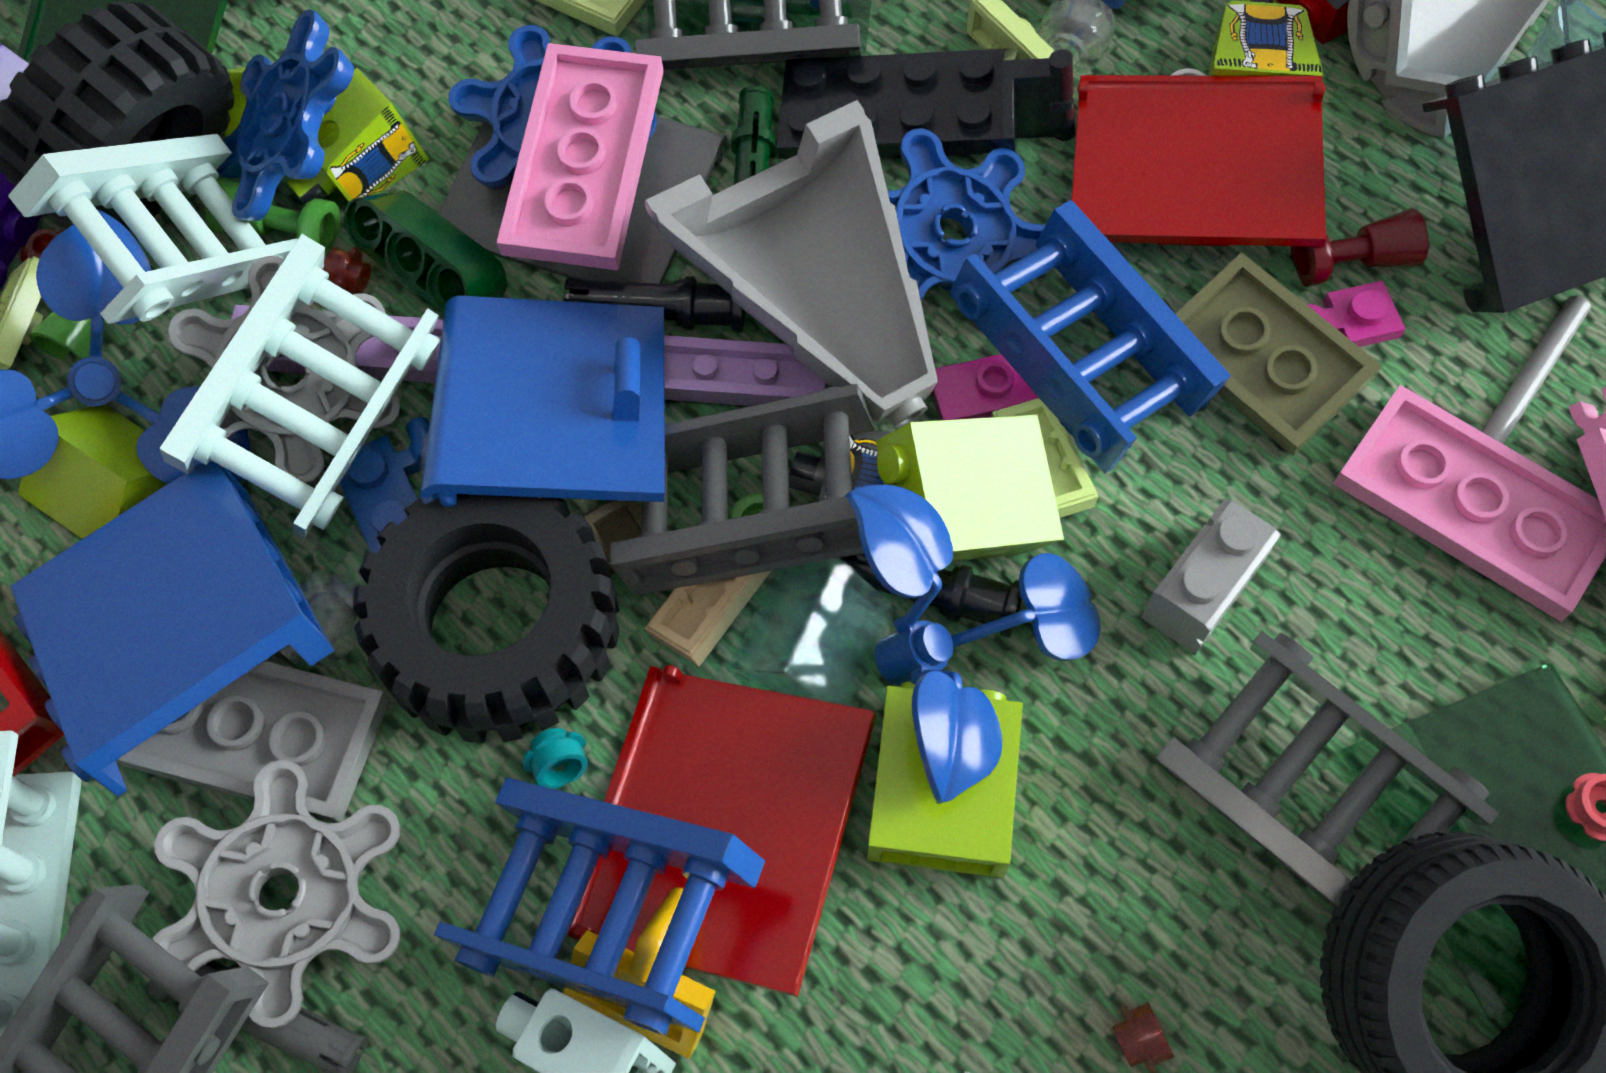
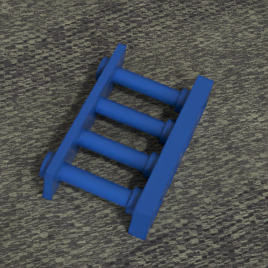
[949,200,1231,474]
[434,777,765,1036]

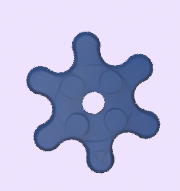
[216,9,354,221]
[448,25,657,189]
[887,128,1045,300]

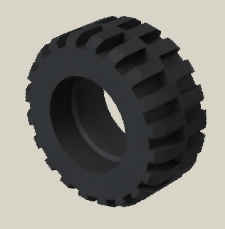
[0,1,234,231]
[352,494,620,743]

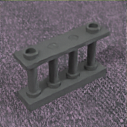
[635,0,861,70]
[610,384,875,596]
[1156,631,1500,907]
[0,884,269,1073]

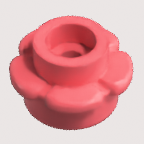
[1565,773,1606,841]

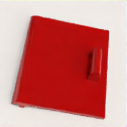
[1072,75,1326,247]
[566,665,877,997]

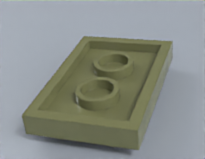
[1175,252,1382,456]

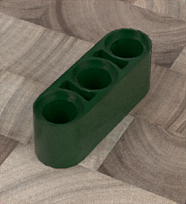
[343,190,507,313]

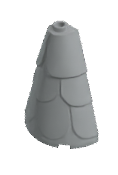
[1347,0,1549,139]
[645,100,938,428]

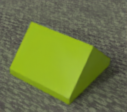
[18,404,167,539]

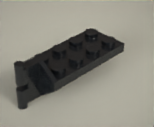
[776,48,1075,159]

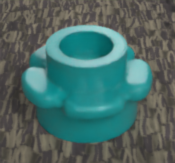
[522,728,588,789]

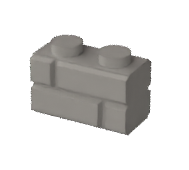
[1141,498,1281,655]

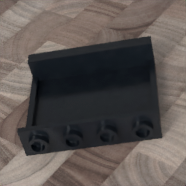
[1422,31,1606,313]

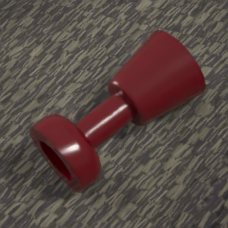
[1290,208,1429,287]

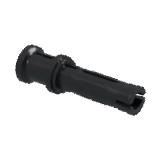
[563,276,745,333]
[826,553,1022,638]

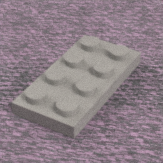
[116,661,390,823]

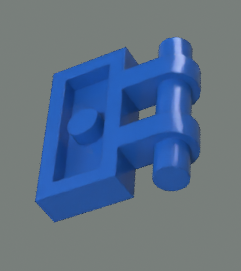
[329,417,439,554]

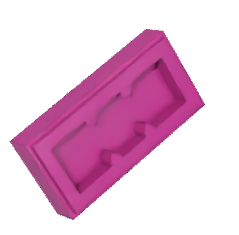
[931,354,1039,421]

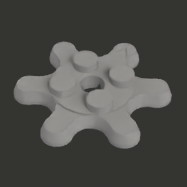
[168,256,400,484]
[152,760,400,1029]

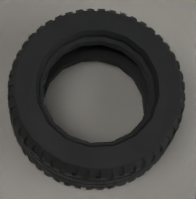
[1320,832,1606,1073]

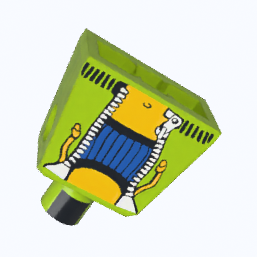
[1207,0,1323,77]
[286,68,430,204]

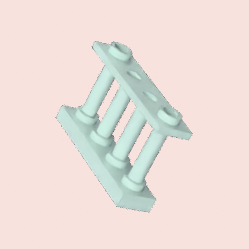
[8,134,298,324]
[160,234,441,539]
[0,730,82,1037]

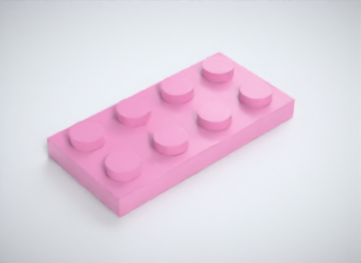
[496,43,664,270]
[1333,385,1606,622]

